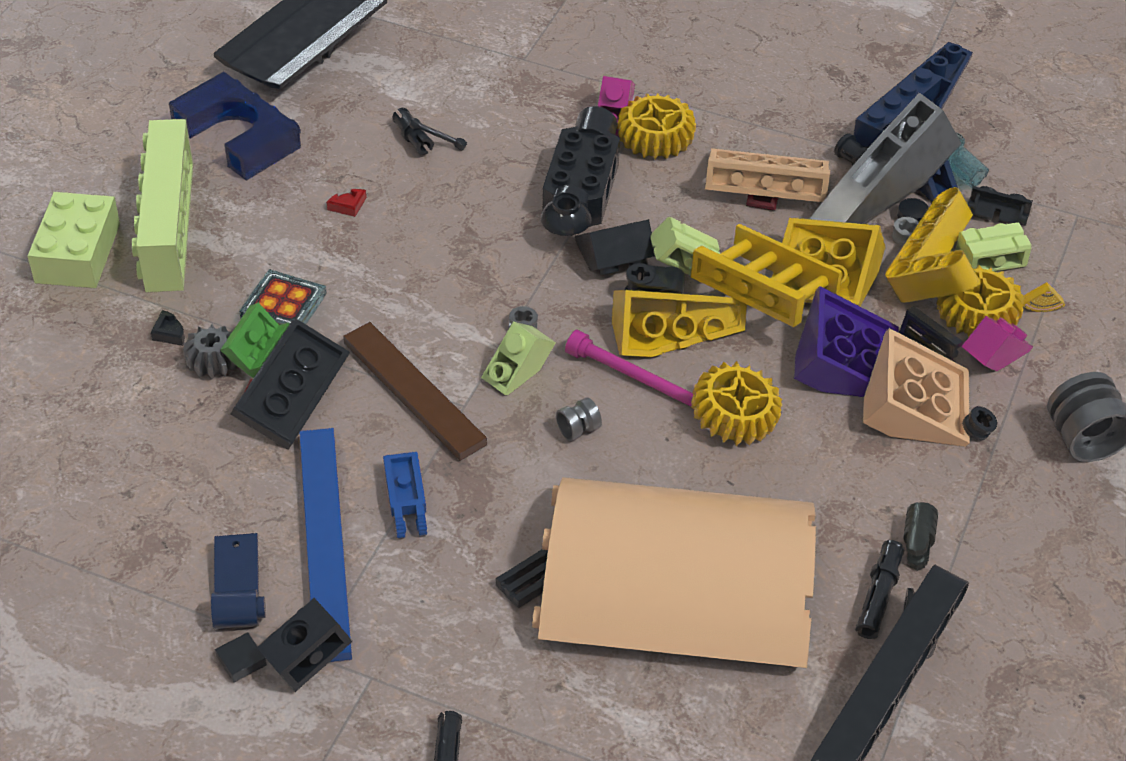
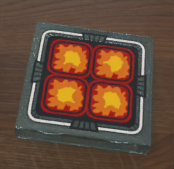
[239,269,327,325]

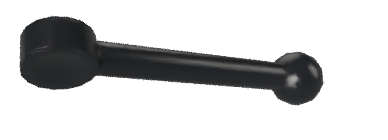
[409,118,467,150]

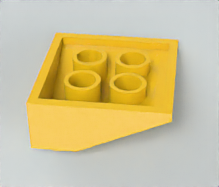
[772,218,886,306]

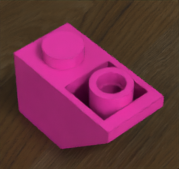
[598,76,635,137]
[961,316,1033,371]

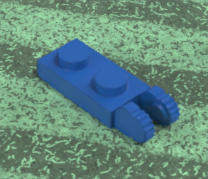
[383,452,427,538]

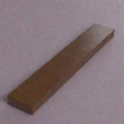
[343,322,487,461]

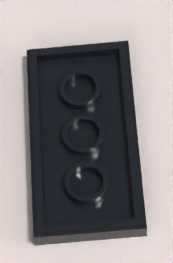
[231,318,350,450]

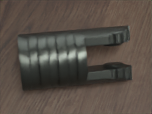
[903,502,939,571]

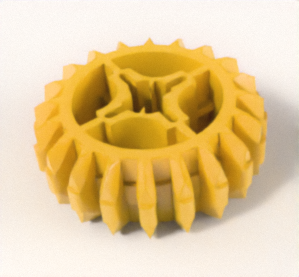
[617,93,696,160]
[936,264,1024,338]
[691,361,782,446]

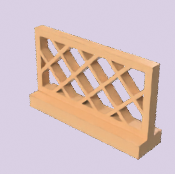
[705,148,830,202]

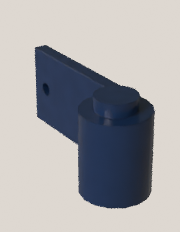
[211,533,266,629]

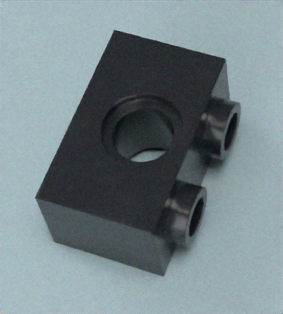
[257,598,353,692]

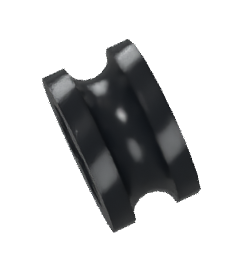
[962,406,998,440]

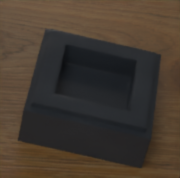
[215,632,267,683]

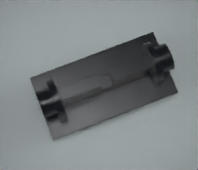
[968,186,1033,226]

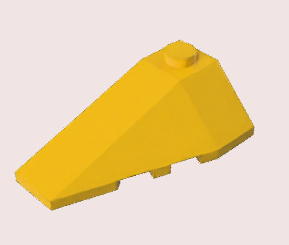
[612,290,747,357]

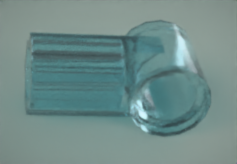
[948,132,989,188]

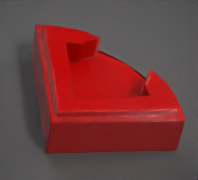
[326,189,367,217]

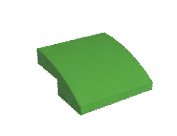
[220,302,290,378]

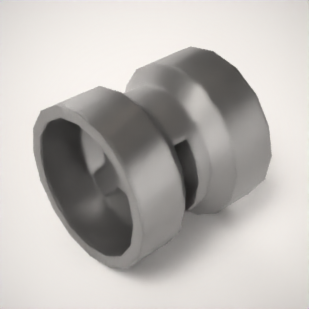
[556,397,602,441]

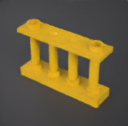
[691,224,843,327]

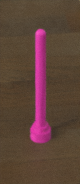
[565,329,693,407]

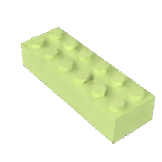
[132,119,193,292]

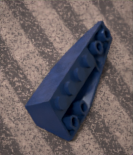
[853,42,973,147]

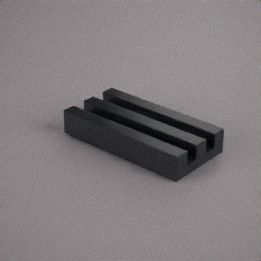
[899,306,963,362]
[496,549,548,608]

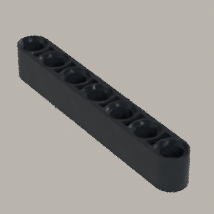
[811,564,969,761]

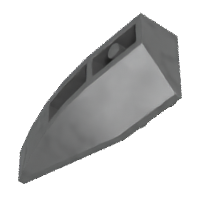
[809,93,961,224]

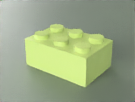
[28,192,120,288]

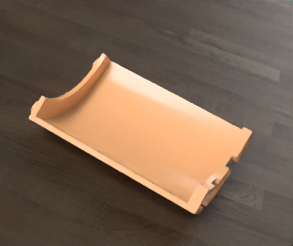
[532,477,816,668]

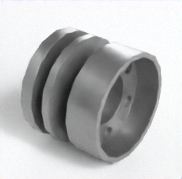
[1046,372,1126,462]

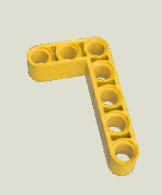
[885,187,978,303]

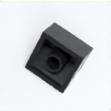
[574,219,655,275]

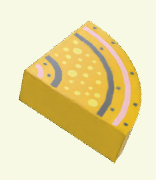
[1023,282,1065,312]

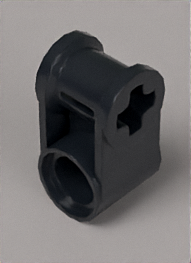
[624,263,685,294]

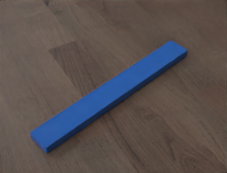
[300,428,352,662]

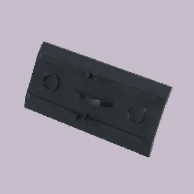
[214,0,387,89]

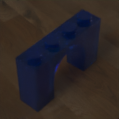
[168,71,301,181]

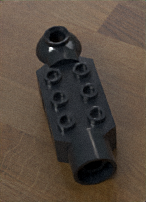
[541,106,620,236]

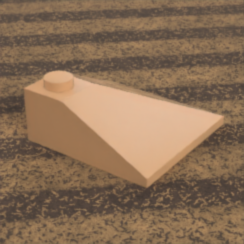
[863,328,970,447]

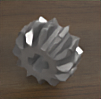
[183,324,236,379]

